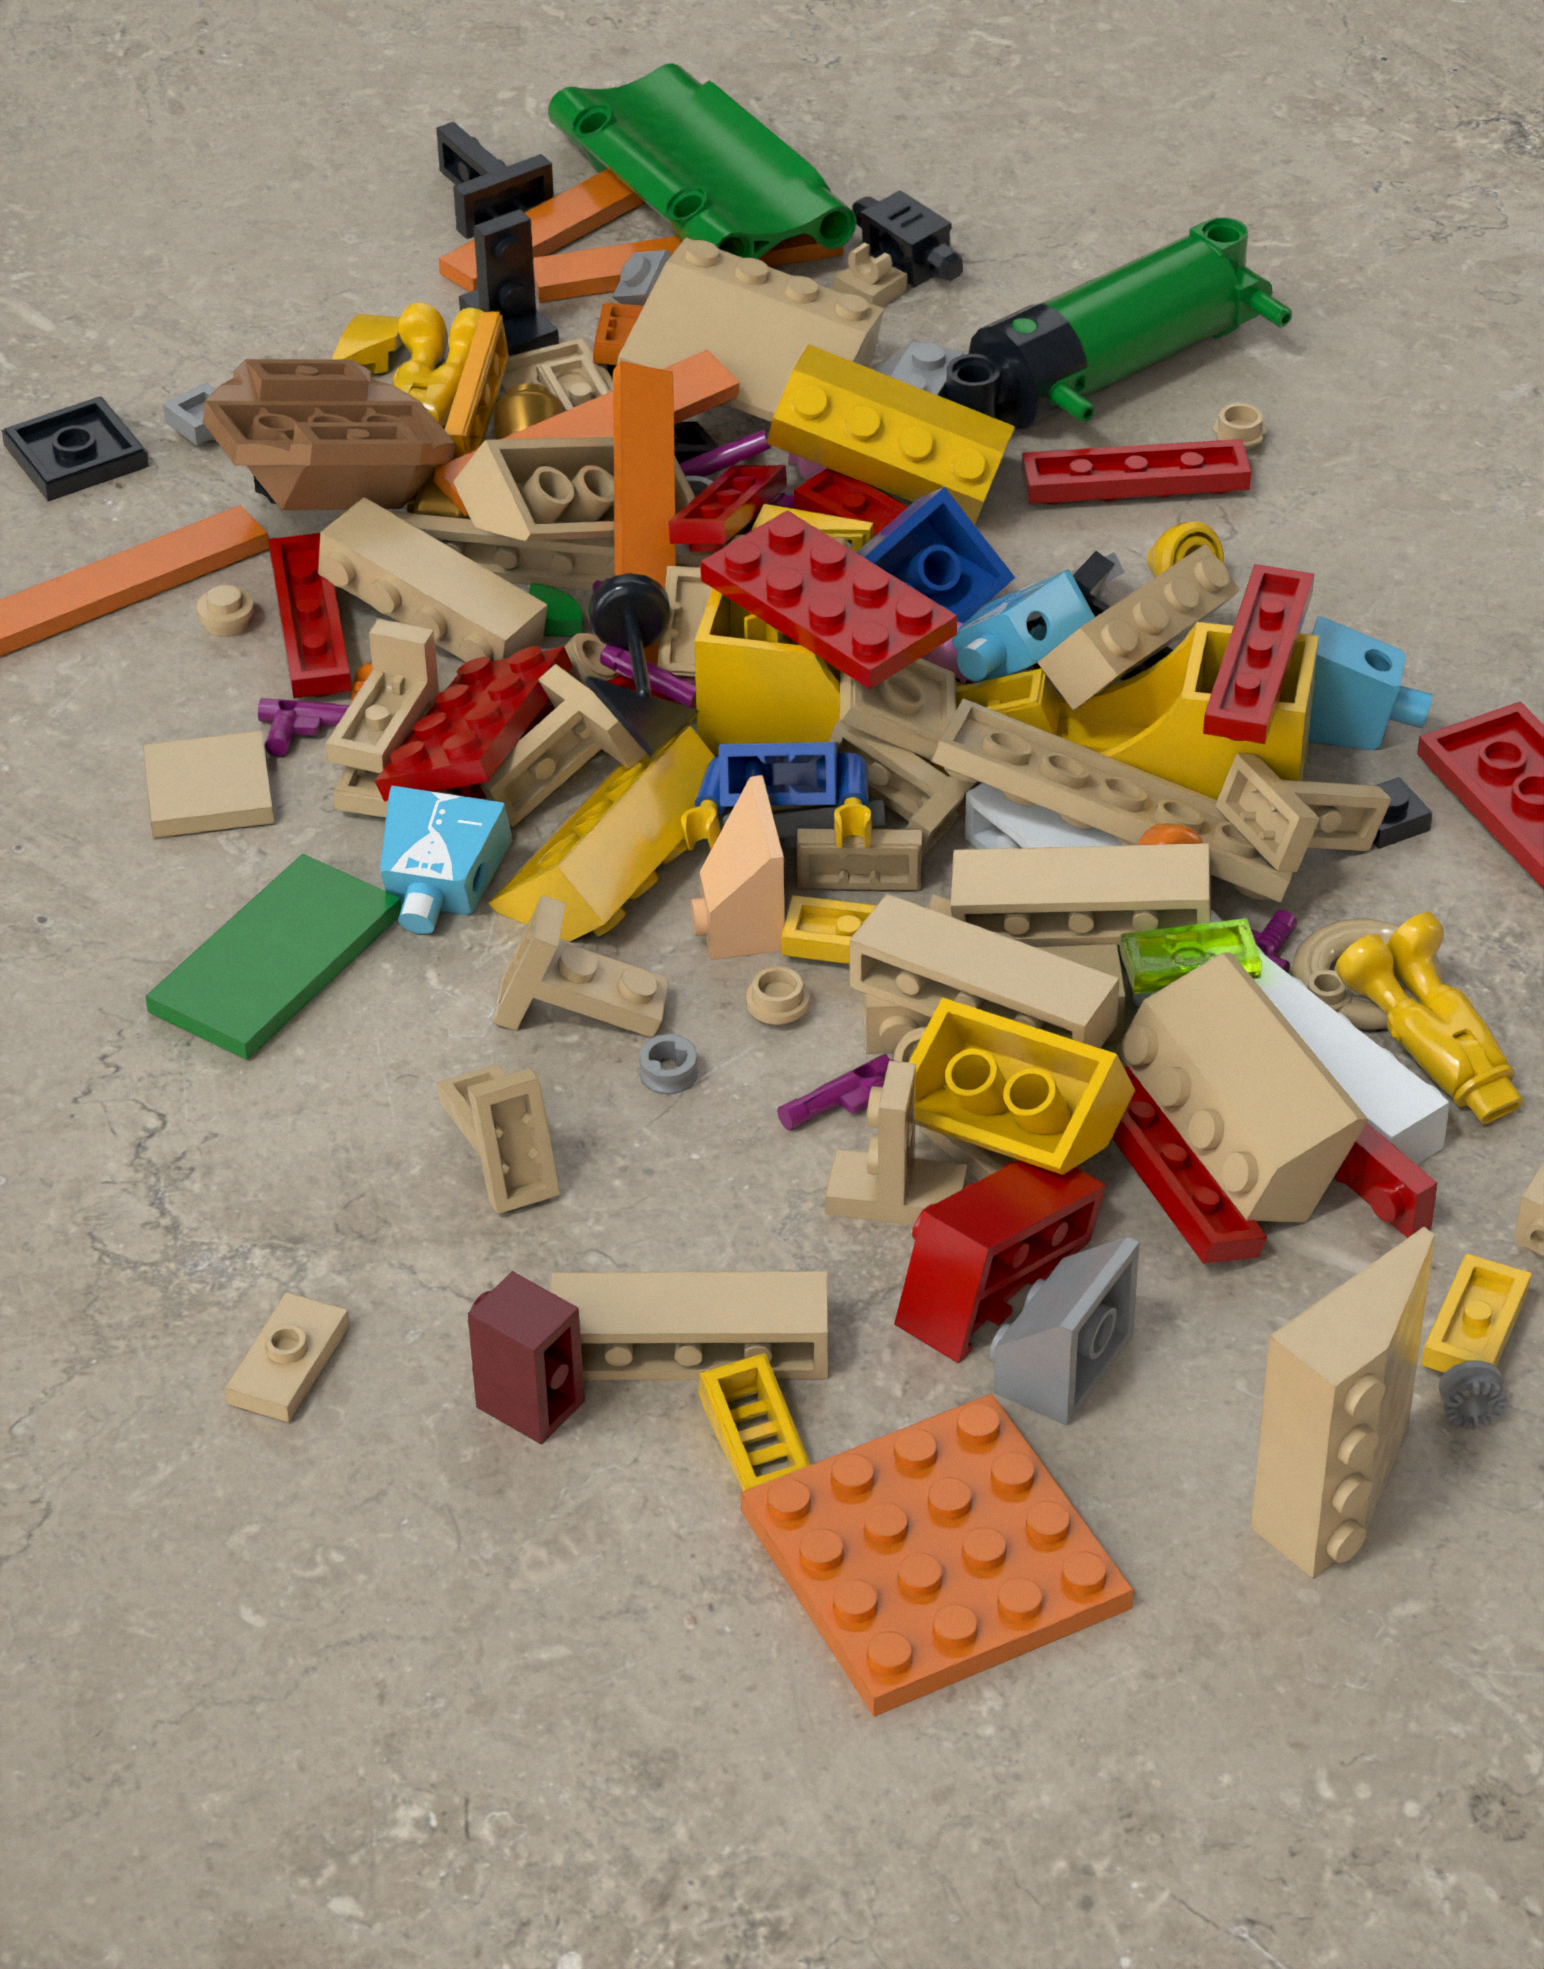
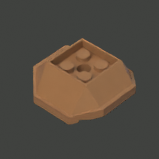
[203,359,456,510]

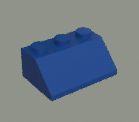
[856,487,1015,623]

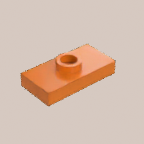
[593,303,644,365]

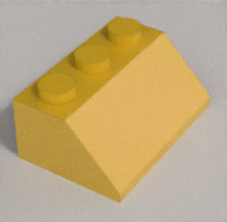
[908,997,1135,1175]

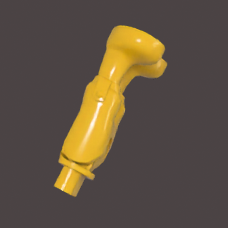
[392,302,483,429]
[1335,912,1524,1124]

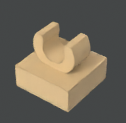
[833,243,907,307]

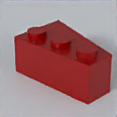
[894,1160,1106,1364]

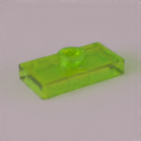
[1120,918,1262,994]

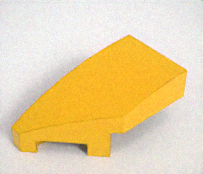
[332,313,404,374]

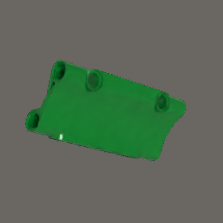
[548,63,857,259]

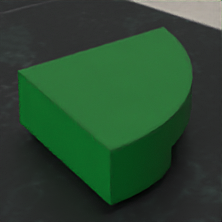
[529,583,583,637]

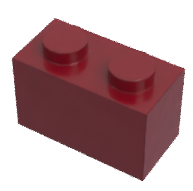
[467,1271,585,1445]

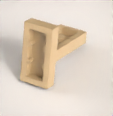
[325,618,439,773]
[478,664,647,827]
[829,719,983,862]
[1215,753,1392,872]
[493,895,669,1038]
[825,1060,968,1225]
[437,1064,560,1214]

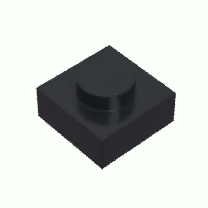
[1373,777,1433,849]

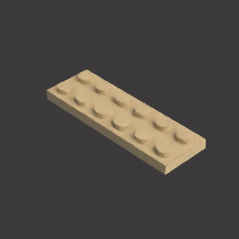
[931,698,1293,903]

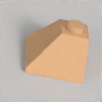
[690,775,785,960]

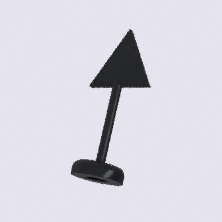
[585,573,699,758]

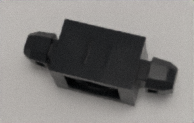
[852,190,963,287]

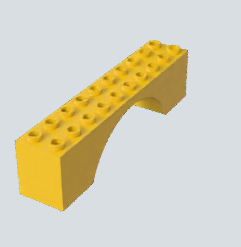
[694,588,1319,800]

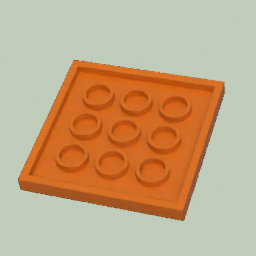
[740,1393,1134,1717]

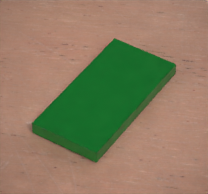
[145,853,402,1060]

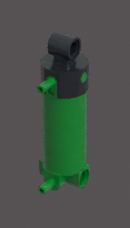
[946,217,1292,430]

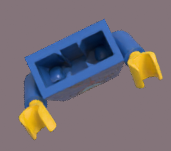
[681,742,872,851]

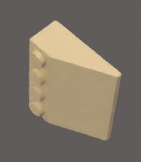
[616,238,884,422]
[1250,1227,1435,1579]

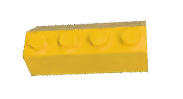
[767,344,1015,525]
[488,726,715,942]

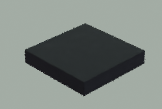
[1,396,149,502]

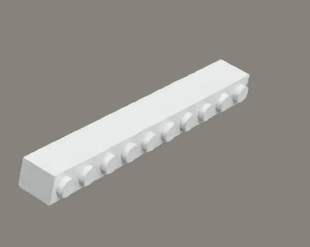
[965,783,1450,1165]

